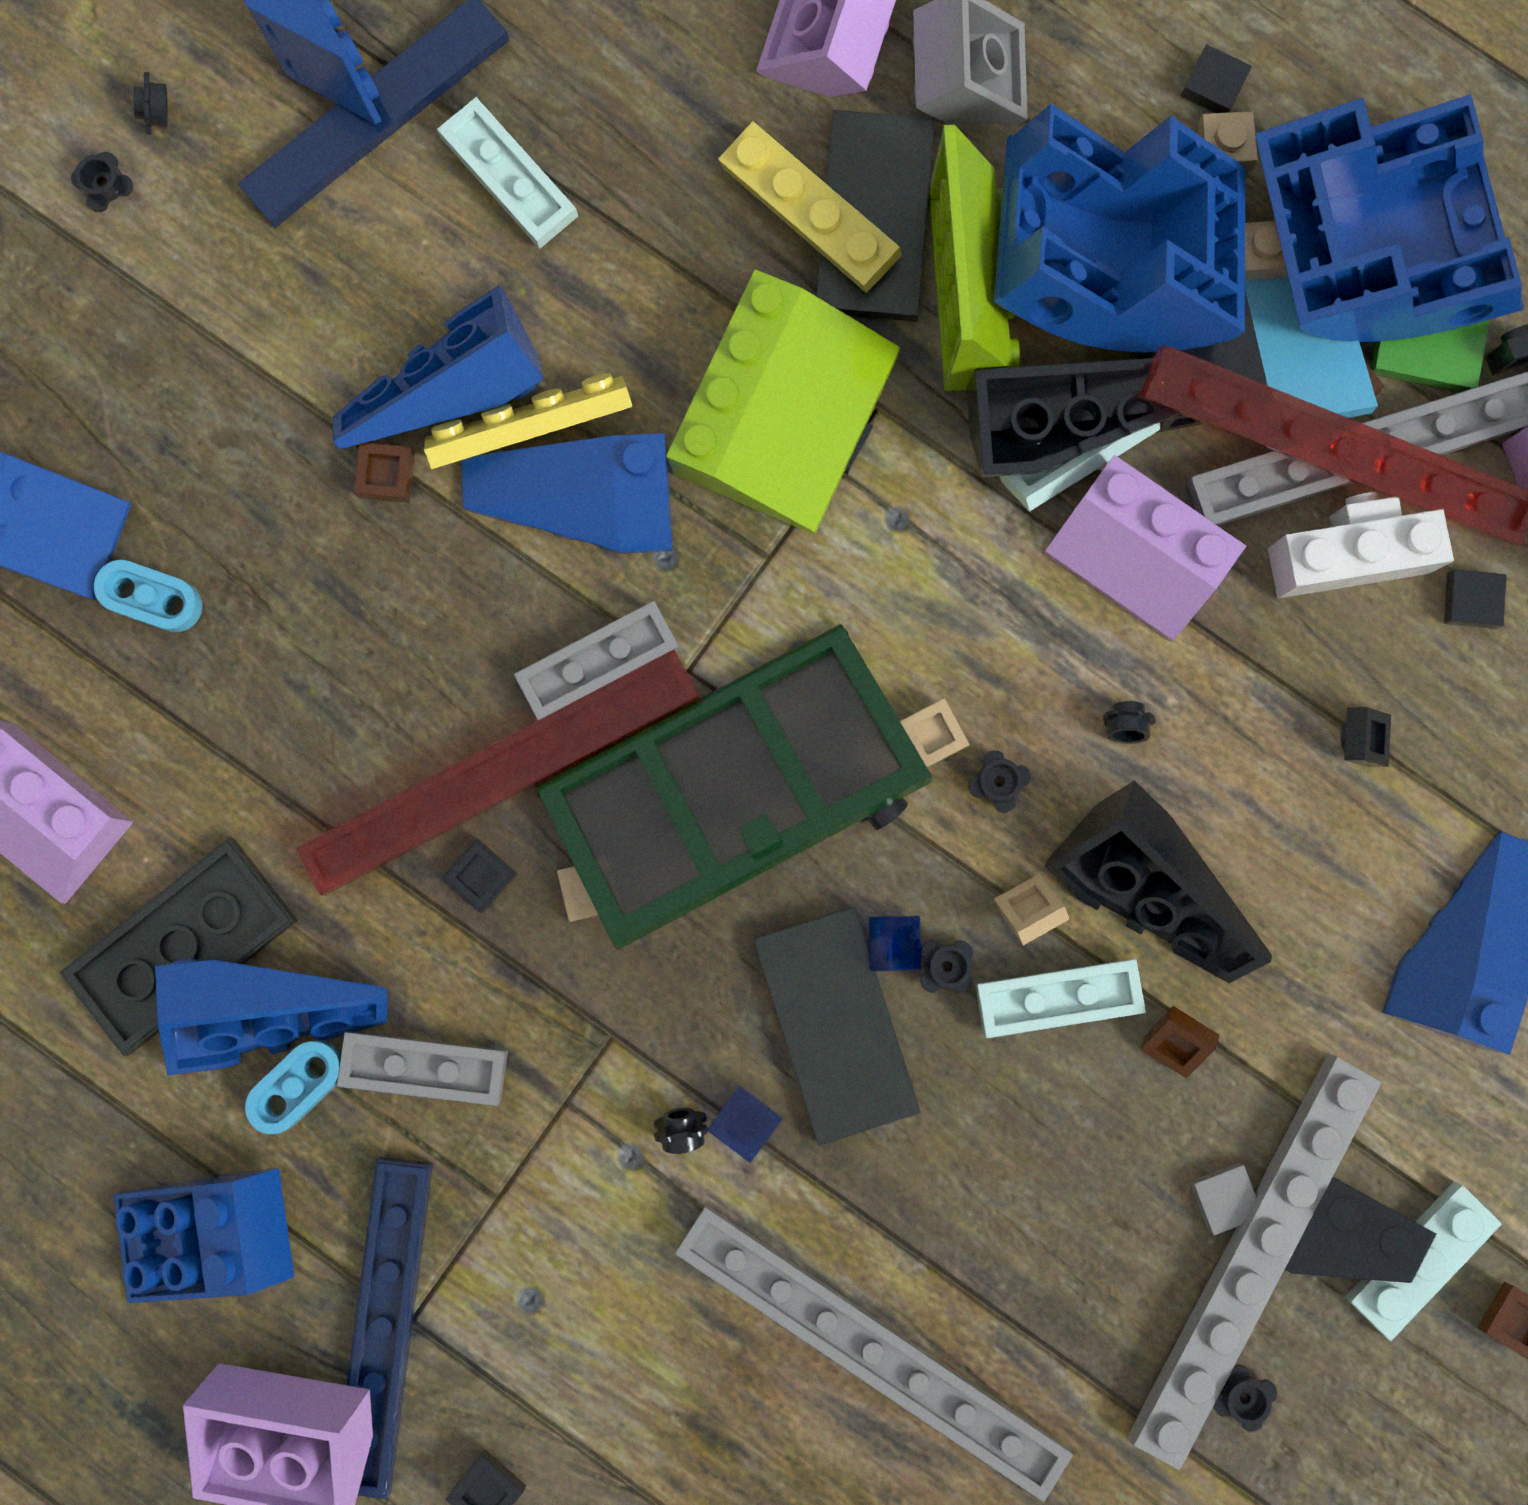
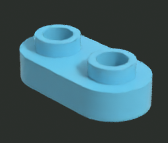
[94,560,202,632]
[245,1040,341,1134]

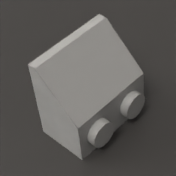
[913,0,1028,124]

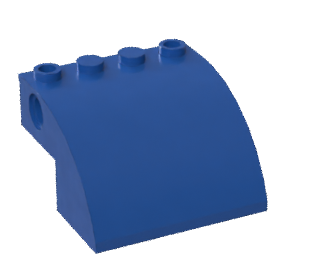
[1255,94,1524,342]
[994,103,1245,353]

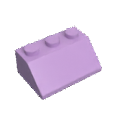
[756,0,896,97]
[1044,455,1246,642]
[0,720,134,904]
[183,1363,373,1505]

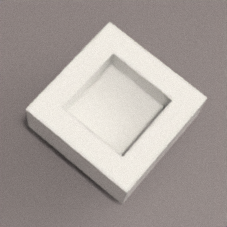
[1329,492,1402,527]

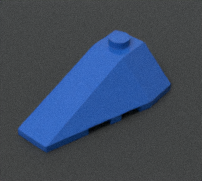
[333,285,543,449]
[461,433,673,554]
[1382,832,1528,1055]
[155,959,387,1076]

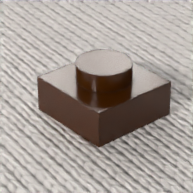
[353,443,415,503]
[1141,1006,1220,1079]
[1477,1281,1528,1360]

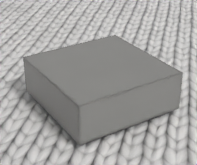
[1189,1162,1257,1235]

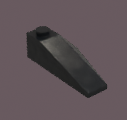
[966,356,1191,477]
[1045,780,1272,983]

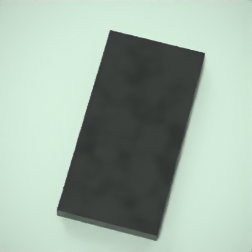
[816,110,935,322]
[59,838,298,1056]
[754,907,921,1146]

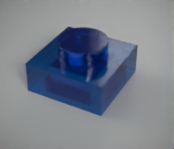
[868,916,921,971]
[708,1084,783,1163]

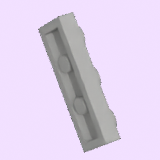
[514,601,680,723]
[337,1031,508,1106]

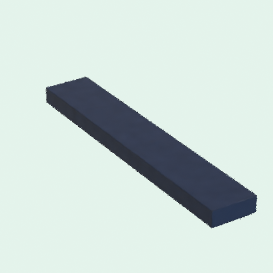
[238,0,509,228]
[347,1157,433,1499]

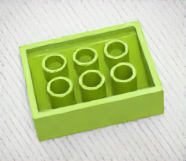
[928,125,1020,392]
[666,269,900,535]

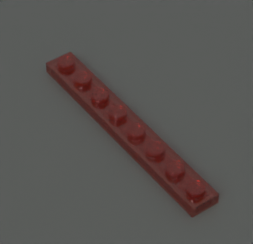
[1139,345,1528,546]
[296,649,699,896]

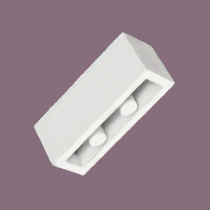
[1267,509,1454,599]

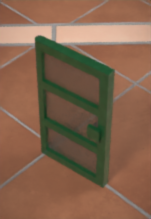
[535,624,932,950]

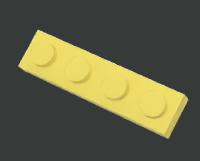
[718,121,902,293]
[424,373,633,469]

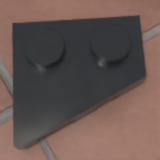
[1285,1177,1437,1283]

